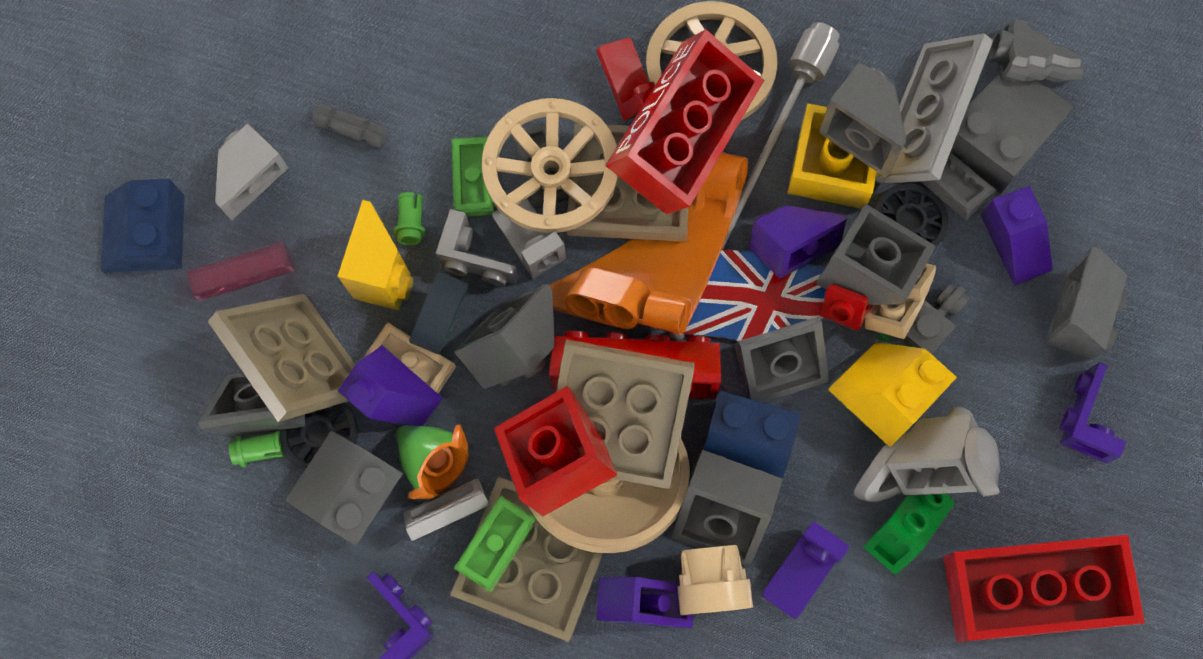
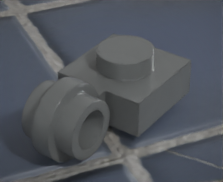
[904,283,971,354]

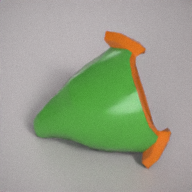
[395,424,469,499]

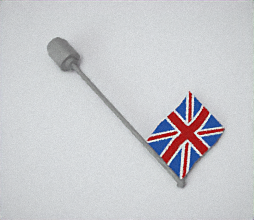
[669,22,840,342]

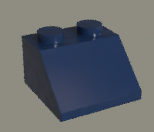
[101,179,185,273]
[703,391,801,484]

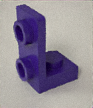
[1059,362,1126,463]
[762,521,850,619]
[367,571,435,659]

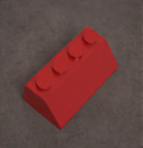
[549,331,721,400]

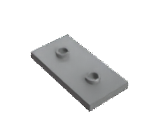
[875,33,993,184]

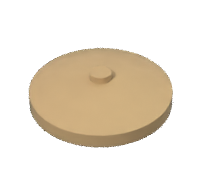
[529,437,690,553]

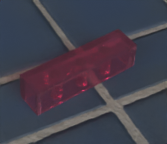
[186,241,295,301]

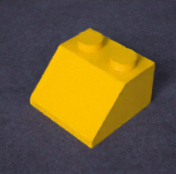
[338,200,413,311]
[828,342,957,447]

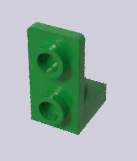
[863,493,955,575]

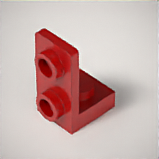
[596,37,655,121]

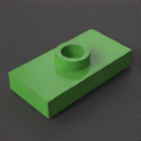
[452,137,495,217]
[454,495,537,592]

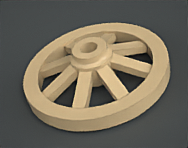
[646,1,777,120]
[482,98,619,233]

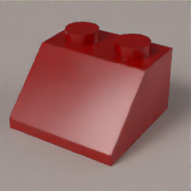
[494,386,618,516]

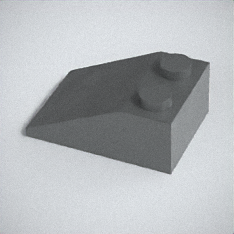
[950,74,1074,193]

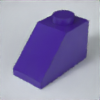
[981,186,1053,286]
[749,205,847,279]
[338,345,443,426]
[596,577,693,628]

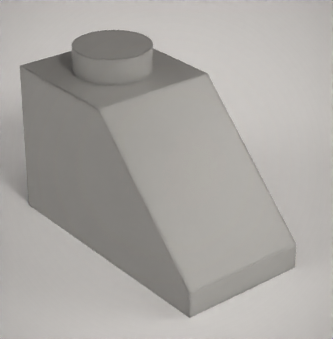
[215,123,288,221]

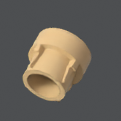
[677,545,753,615]

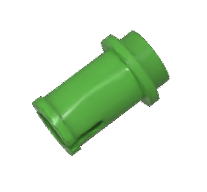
[393,192,425,245]
[228,431,284,468]

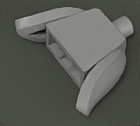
[854,407,1000,501]

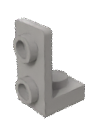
[492,199,566,279]
[436,209,518,286]

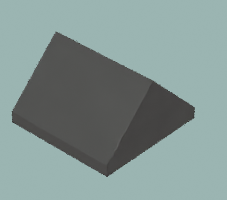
[733,317,830,402]
[198,373,305,438]

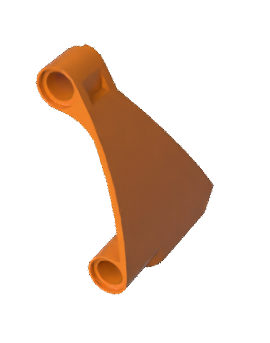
[549,152,748,335]

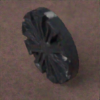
[280,403,358,469]

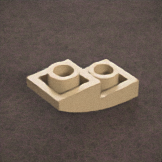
[865,263,936,339]

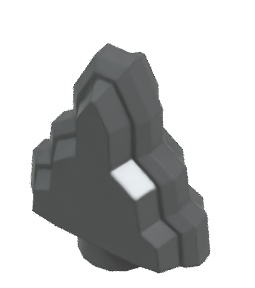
[988,18,1084,82]

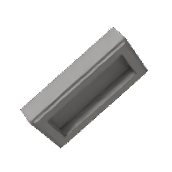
[403,479,489,541]

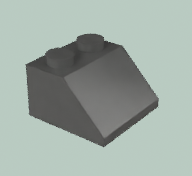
[819,62,906,178]
[816,204,936,305]
[1045,246,1128,360]
[454,284,554,389]
[285,430,403,546]
[671,450,783,567]

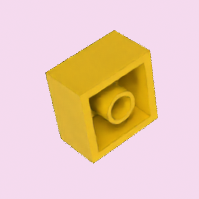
[787,103,877,209]

